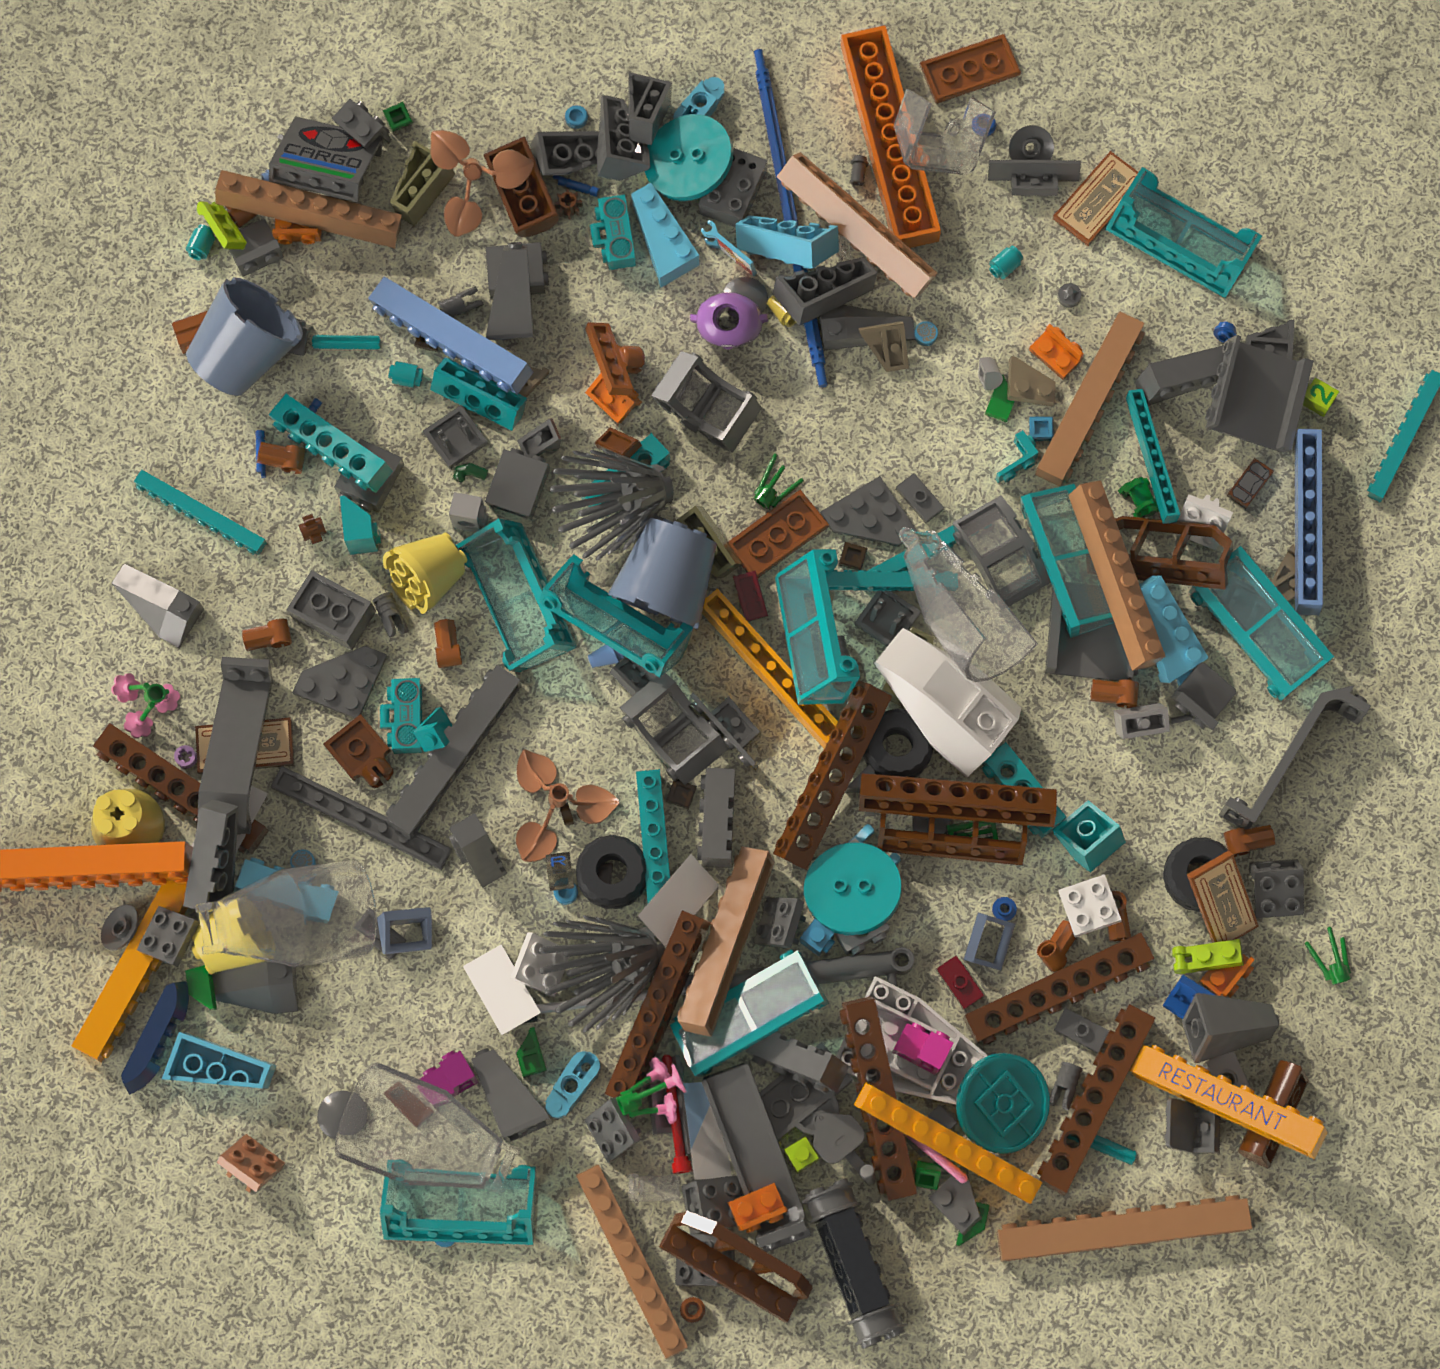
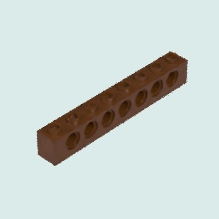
[773,680,892,870]
[93,723,269,854]
[859,773,1057,827]
[604,910,711,1098]
[963,932,1155,1046]
[840,996,917,1201]
[1037,1004,1156,1196]

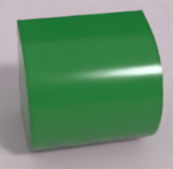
[382,101,413,132]
[914,1160,942,1190]

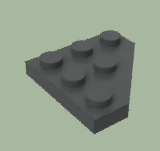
[820,476,918,547]
[292,646,387,719]

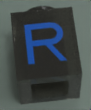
[546,852,574,891]

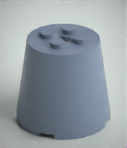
[186,277,303,396]
[608,518,717,629]

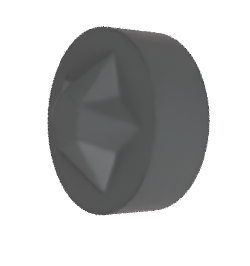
[1057,283,1081,308]

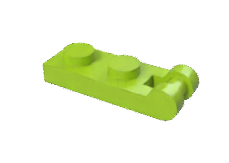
[196,201,247,250]
[1172,939,1244,974]

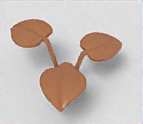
[430,130,534,237]
[516,749,619,862]

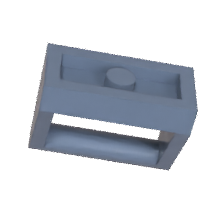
[377,907,432,955]
[964,912,1015,971]

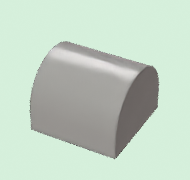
[978,357,1003,391]

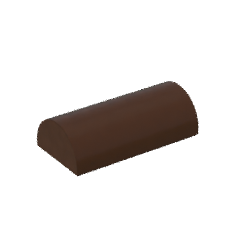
[483,136,559,237]
[1238,1060,1309,1169]

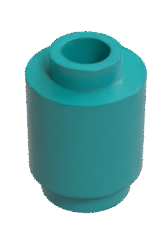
[186,224,215,260]
[989,245,1024,279]
[388,361,424,388]

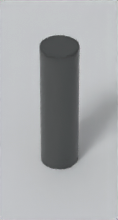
[1171,714,1193,724]

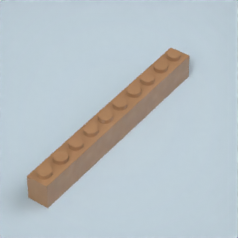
[997,1195,1252,1262]

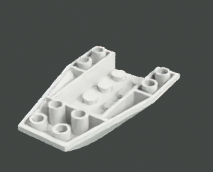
[874,628,1022,777]
[836,976,988,1105]

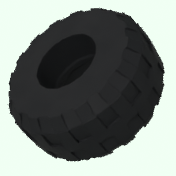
[863,708,933,778]
[576,835,646,909]
[1163,837,1237,912]

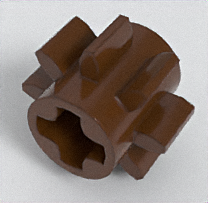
[554,189,583,220]
[298,513,327,545]

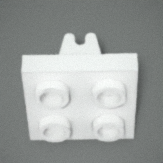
[1177,494,1233,551]
[1058,874,1122,937]
[510,932,569,997]

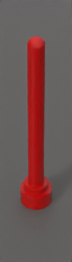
[662,1054,693,1174]

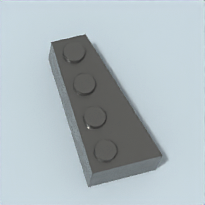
[772,257,878,326]
[1134,345,1224,406]
[697,768,735,868]
[183,799,239,913]
[448,813,507,888]
[745,1025,849,1094]

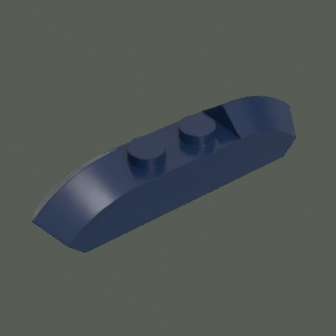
[121,981,189,1095]

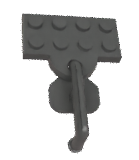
[760,1042,876,1185]

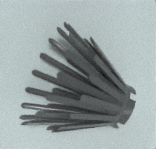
[550,448,674,561]
[539,915,665,1032]

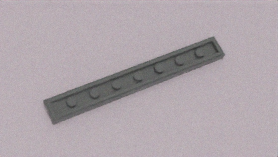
[270,766,453,871]

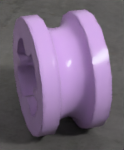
[174,745,197,769]

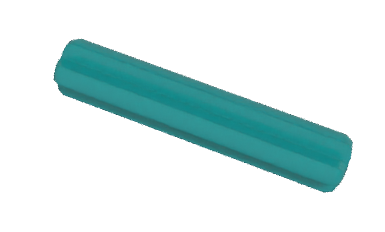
[312,335,381,349]
[1067,1135,1137,1165]

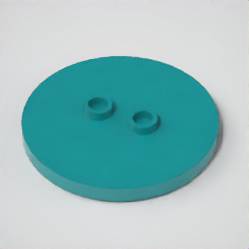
[645,114,733,201]
[804,842,902,935]
[956,1053,1050,1154]

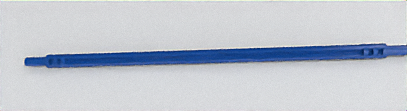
[754,49,828,388]

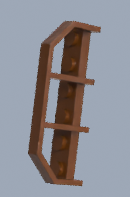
[1084,516,1233,590]
[877,813,1027,866]
[659,1211,813,1322]

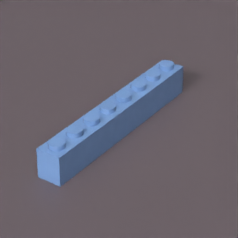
[368,276,533,394]
[1295,429,1323,616]

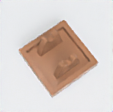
[217,1134,285,1193]

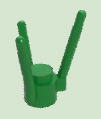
[753,453,804,509]
[1305,926,1351,985]

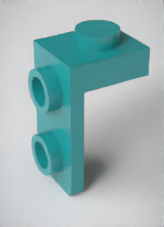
[995,430,1039,483]
[413,707,452,752]

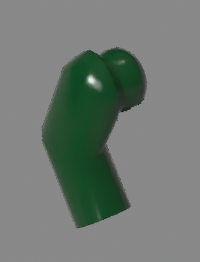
[453,463,488,483]

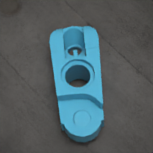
[674,77,725,119]
[545,1051,601,1119]

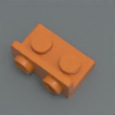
[273,219,322,245]
[1029,324,1084,380]
[585,373,642,424]
[1199,953,1255,998]
[728,1183,787,1233]

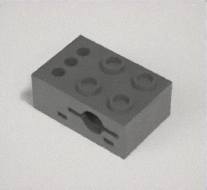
[699,148,767,228]
[286,570,376,650]

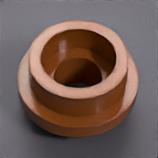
[680,1297,705,1323]

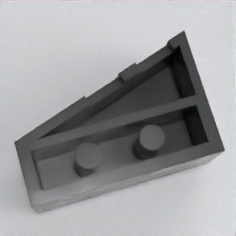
[628,72,672,145]

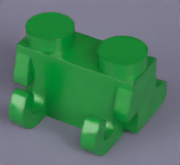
[1118,477,1159,518]

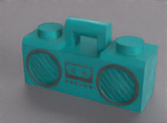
[590,194,636,270]
[380,678,423,754]

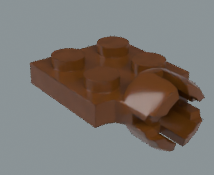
[323,714,394,789]

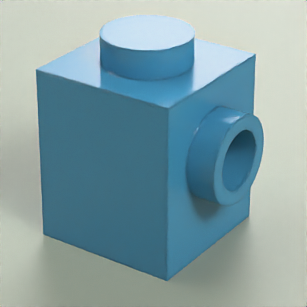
[800,919,835,957]

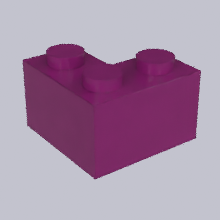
[419,1050,479,1107]

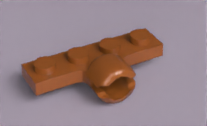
[585,322,645,396]

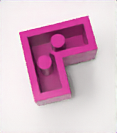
[892,1022,953,1076]

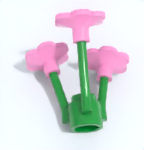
[111,673,180,738]
[617,1057,687,1124]

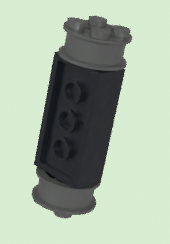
[802,1178,908,1349]

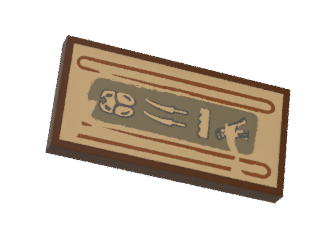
[195,717,294,774]

